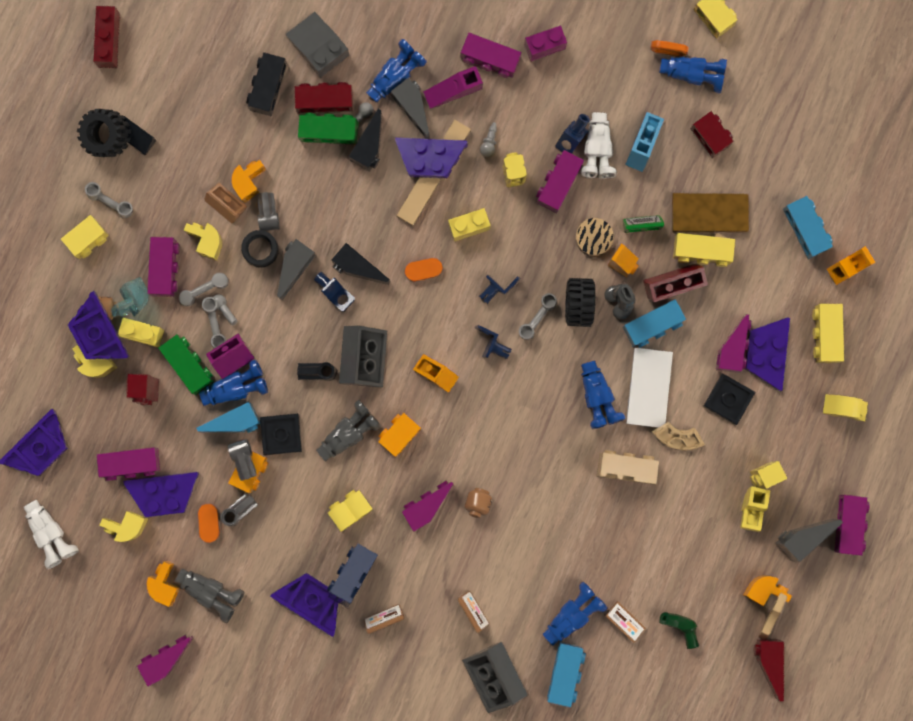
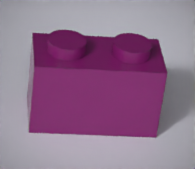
[524,25,567,61]
[206,333,255,379]

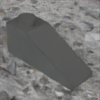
[391,78,429,139]
[277,239,316,300]

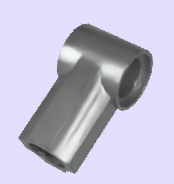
[257,192,279,231]
[228,439,257,481]
[221,492,258,526]

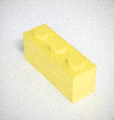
[673,233,735,267]
[812,304,844,363]

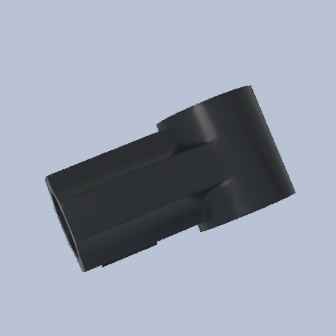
[297,362,337,381]

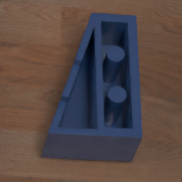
[327,544,378,608]

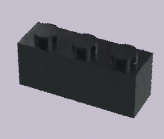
[246,52,287,116]

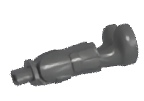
[604,284,636,320]
[316,400,381,461]
[174,568,245,624]

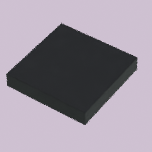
[703,373,756,425]
[260,413,302,456]

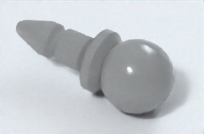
[480,122,497,157]

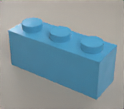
[783,196,833,259]
[623,299,686,348]
[547,642,586,707]

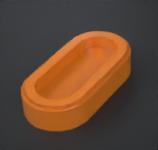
[650,40,689,57]
[405,258,442,282]
[198,504,220,543]

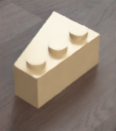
[597,450,659,484]

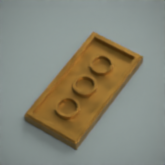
[672,193,749,232]

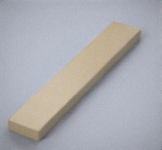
[397,120,471,226]

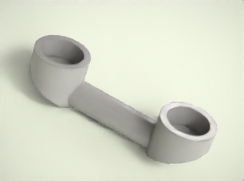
[85,182,133,218]
[179,273,229,307]
[519,293,557,340]
[202,297,226,349]

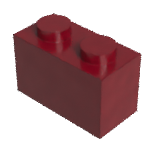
[690,111,734,158]

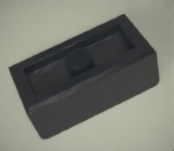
[124,116,157,155]

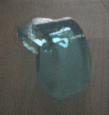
[110,277,149,317]

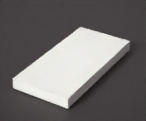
[626,348,673,428]

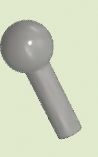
[354,102,374,123]
[213,294,238,326]

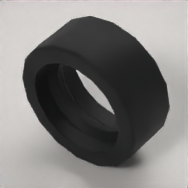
[241,230,279,267]

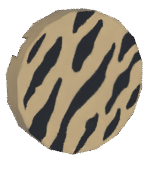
[576,218,614,256]

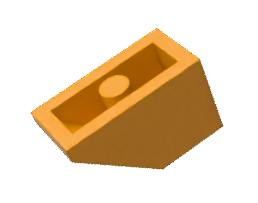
[607,243,639,278]
[413,354,459,393]

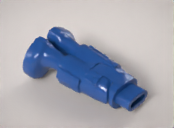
[366,39,427,103]
[659,57,727,94]
[199,359,268,406]
[581,361,626,429]
[542,581,608,645]

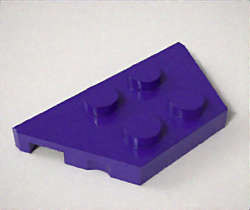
[395,138,468,179]
[68,291,130,359]
[745,318,790,391]
[0,409,68,476]
[123,472,199,517]
[270,573,338,637]

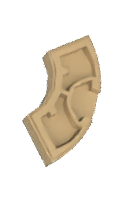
[652,422,705,451]
[758,593,787,640]

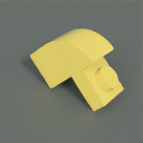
[184,222,222,261]
[72,345,117,378]
[823,394,868,421]
[740,486,770,532]
[99,511,148,542]

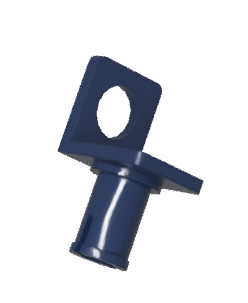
[555,114,590,154]
[314,272,355,312]
[479,275,521,304]
[475,325,512,360]

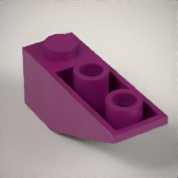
[423,66,483,109]
[716,314,752,373]
[402,480,453,532]
[137,635,193,687]

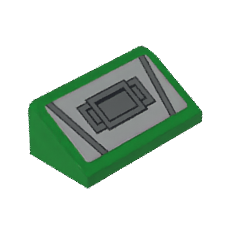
[623,215,664,233]

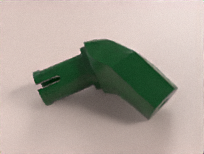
[659,612,699,649]

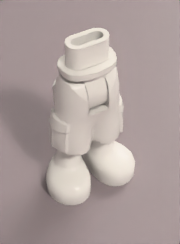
[581,112,617,179]
[23,500,79,570]

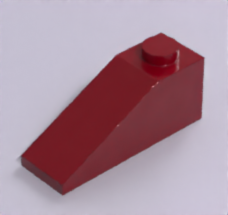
[754,639,784,702]

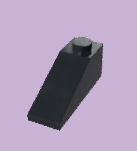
[349,109,382,172]
[331,243,390,285]

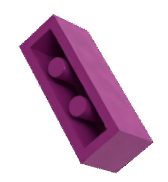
[460,32,522,78]
[536,150,584,214]
[147,237,179,297]
[96,447,161,481]
[834,495,870,556]

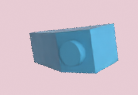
[625,112,664,172]
[196,402,261,433]

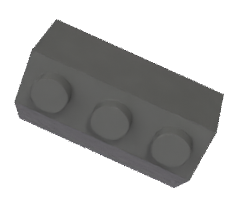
[339,326,387,387]
[462,642,528,713]

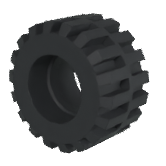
[77,109,131,157]
[565,278,596,327]

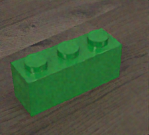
[298,113,359,145]
[159,334,214,395]

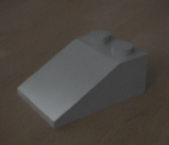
[285,12,350,78]
[775,519,843,562]

